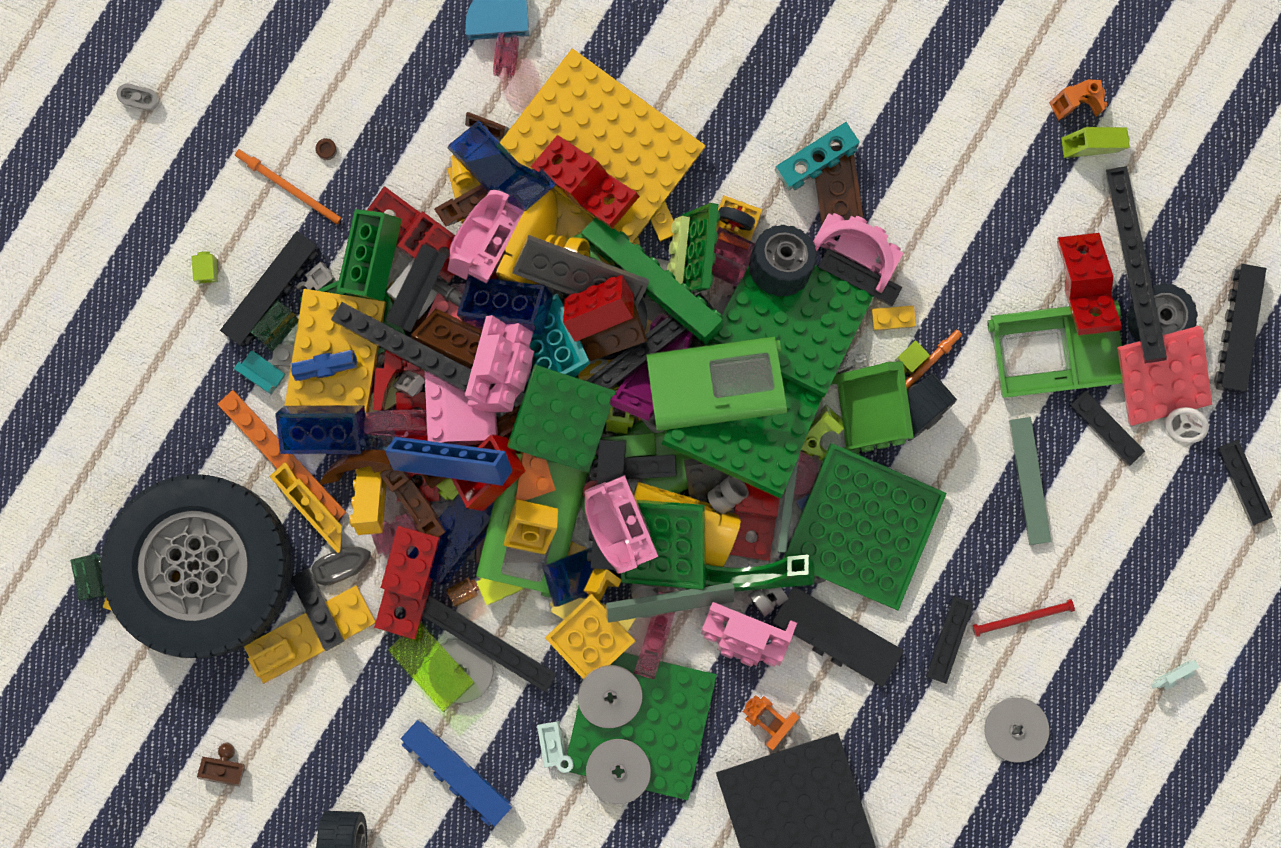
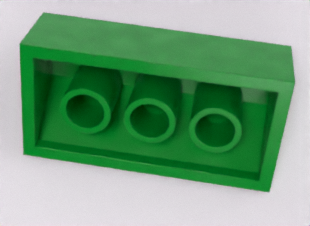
[336,209,402,301]

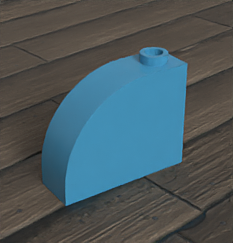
[466,0,530,40]

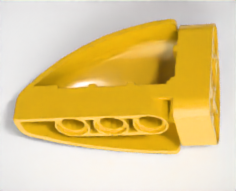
[496,185,557,296]
[634,482,741,567]

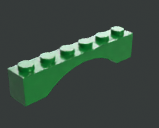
[685,555,815,592]

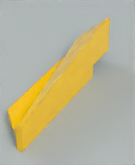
[269,462,342,553]

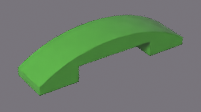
[594,433,656,459]

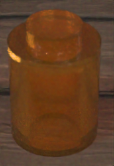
[446,577,480,607]

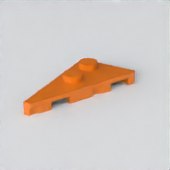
[514,452,555,502]

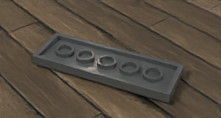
[512,235,649,308]

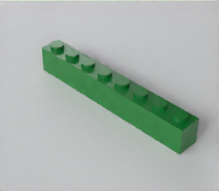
[581,217,723,345]

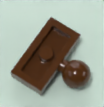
[197,743,245,787]

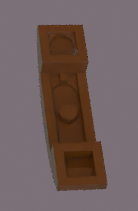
[434,169,516,227]
[320,450,392,485]
[380,469,446,537]

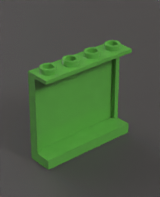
[831,362,914,454]

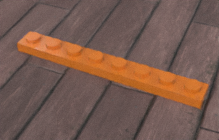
[218,390,347,521]

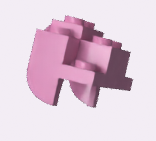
[447,190,524,283]
[813,213,903,293]
[465,316,534,412]
[584,475,658,573]
[701,602,797,667]

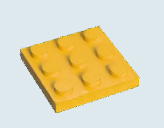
[545,594,636,679]

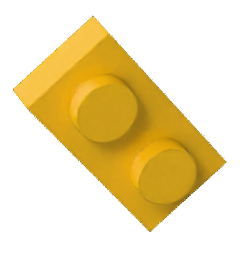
[871,305,916,331]

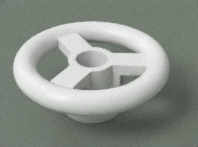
[1166,407,1209,443]

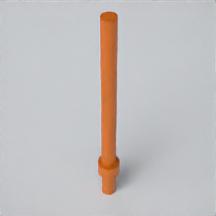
[235,149,342,225]
[906,329,962,390]

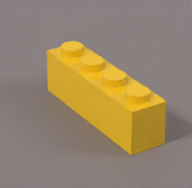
[350,466,387,535]

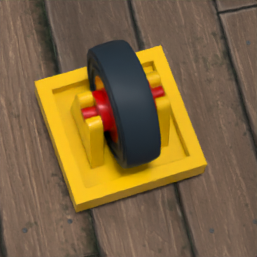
[716,195,762,249]

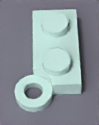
[1150,660,1199,690]
[537,721,574,773]

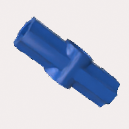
[291,350,358,381]

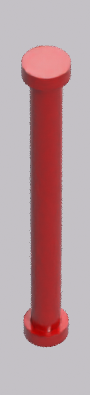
[972,599,1075,637]

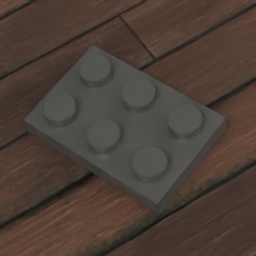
[684,459,729,503]

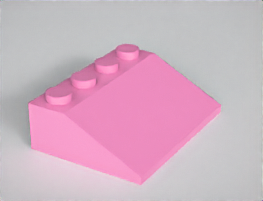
[425,367,498,446]

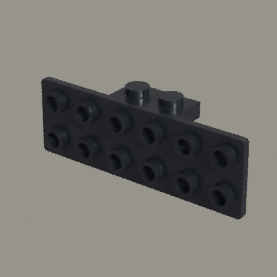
[773,586,904,687]

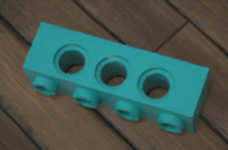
[774,122,860,191]

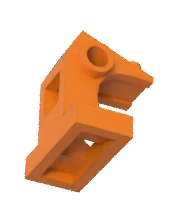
[1049,79,1107,121]
[742,695,799,750]

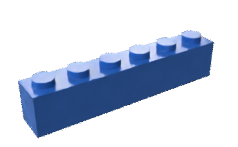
[385,437,512,486]
[400,719,513,827]

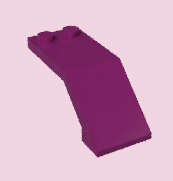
[610,313,695,421]

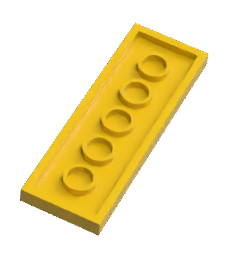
[244,585,376,684]

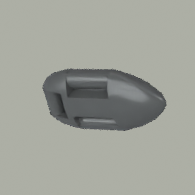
[311,546,371,586]

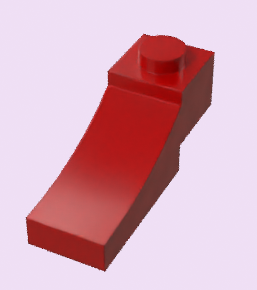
[373,350,407,413]

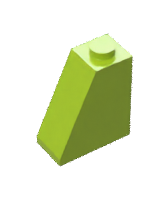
[1061,127,1130,158]

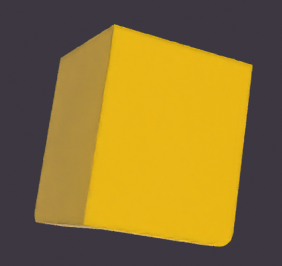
[584,568,621,600]

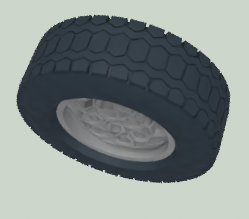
[101,474,293,658]

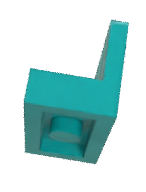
[234,351,285,395]

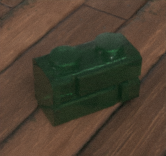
[250,301,299,352]
[70,554,106,601]

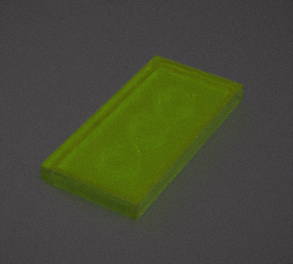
[388,623,475,712]

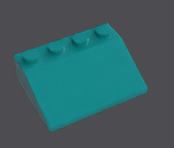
[505,294,590,383]

